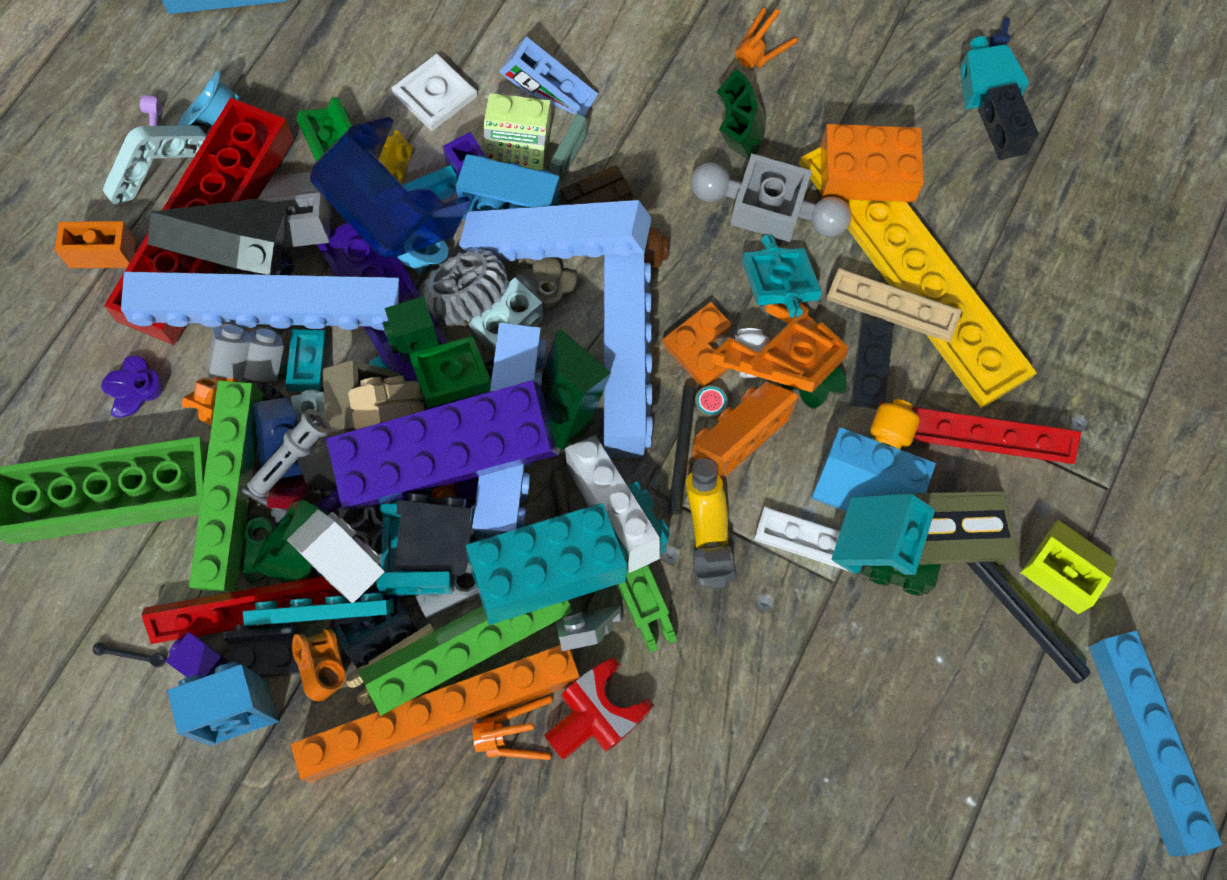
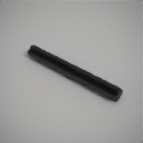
[967,562,1091,684]

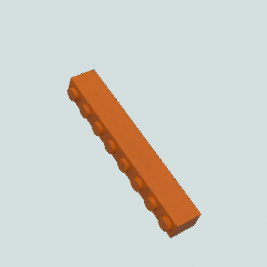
[290,645,580,783]

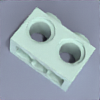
[469,278,543,354]

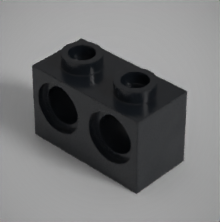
[978,83,1039,161]

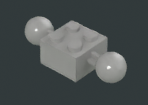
[691,154,851,242]

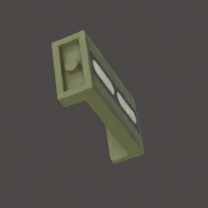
[894,491,1019,571]

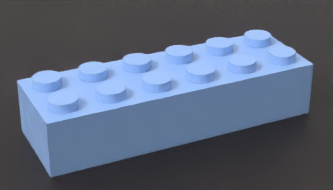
[604,253,652,458]
[472,323,546,539]

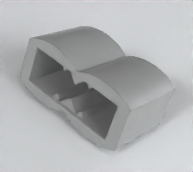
[207,325,284,382]

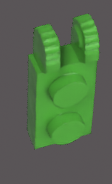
[617,565,677,653]

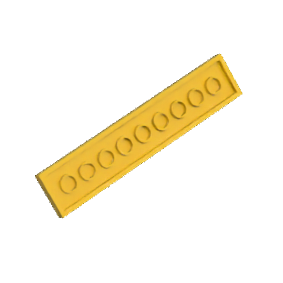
[799,147,1037,408]

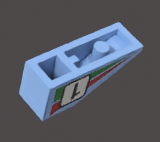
[499,36,598,117]

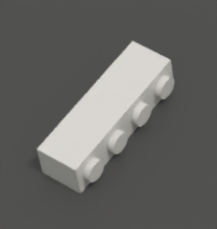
[565,435,660,573]

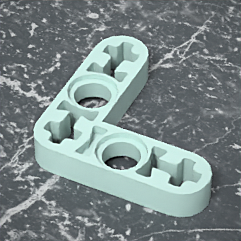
[103,126,207,206]

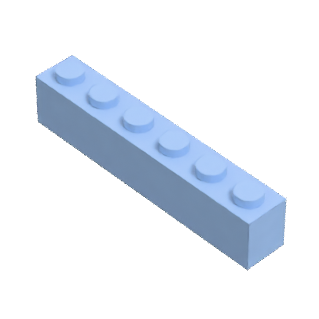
[459,200,652,261]

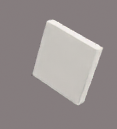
[391,53,477,131]

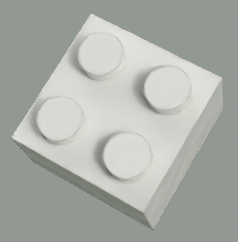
[287,510,384,603]

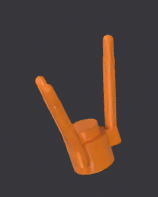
[735,8,798,69]
[472,696,553,760]

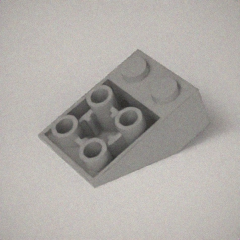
[258,169,334,248]

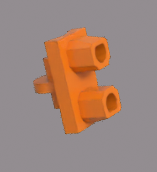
[182,376,239,426]

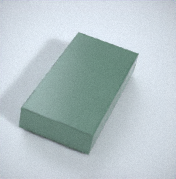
[550,114,587,182]

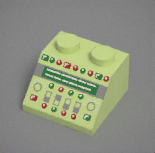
[483,93,551,171]

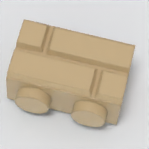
[348,376,425,429]

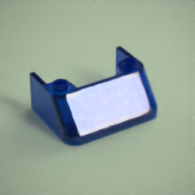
[310,116,471,258]

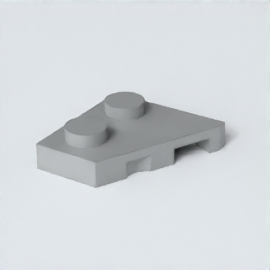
[555,605,623,651]

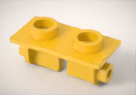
[368,130,413,195]

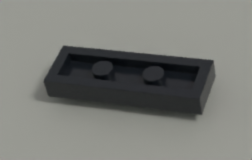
[850,313,894,410]

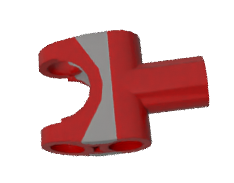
[544,657,655,761]

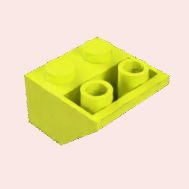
[1020,520,1116,614]

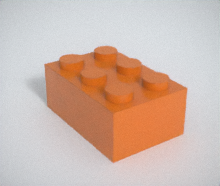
[821,124,924,202]

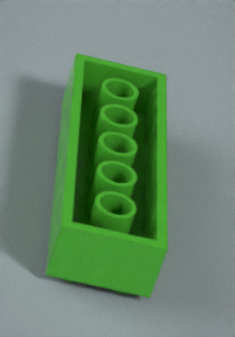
[0,436,209,545]

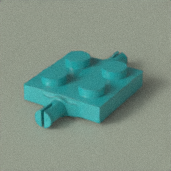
[742,234,822,318]

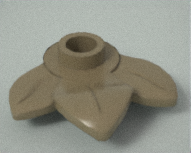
[514,257,577,309]

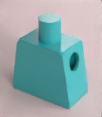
[960,36,1029,110]

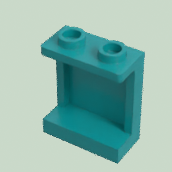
[831,494,935,575]
[376,499,453,595]

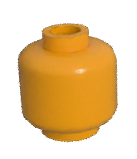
[870,399,920,450]

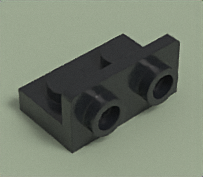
[331,597,418,669]
[223,622,301,677]

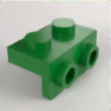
[296,97,361,167]

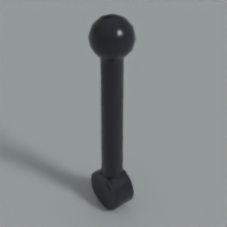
[92,642,166,668]

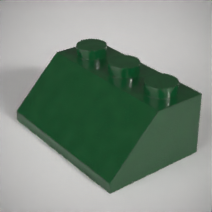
[541,329,611,451]

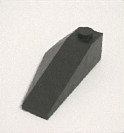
[147,199,288,275]

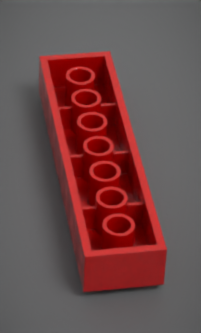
[104,98,294,345]

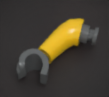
[686,459,736,588]

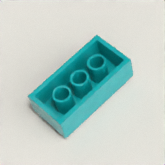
[466,503,627,625]

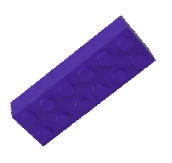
[326,380,559,510]

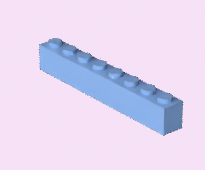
[121,272,399,330]

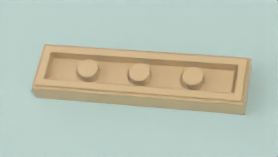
[827,268,962,343]

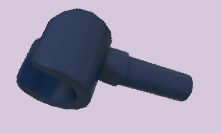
[989,17,1010,47]

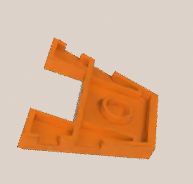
[711,303,849,392]

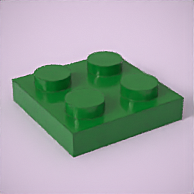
[409,336,491,409]

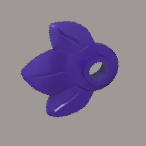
[101,356,163,418]

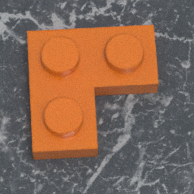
[662,302,732,388]

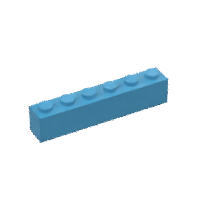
[1089,630,1222,857]

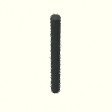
[668,387,696,515]

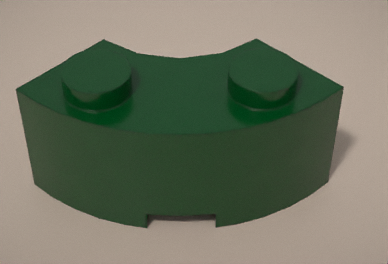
[716,68,766,160]
[252,500,340,583]

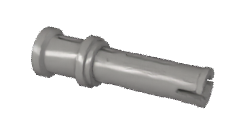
[247,409,331,497]

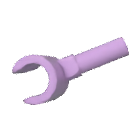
[140,95,163,126]

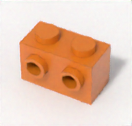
[54,221,136,268]

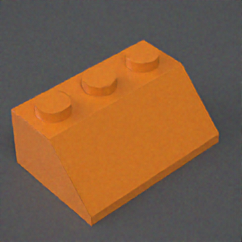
[692,382,799,480]

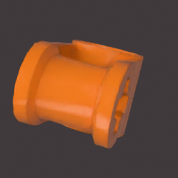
[292,628,346,701]

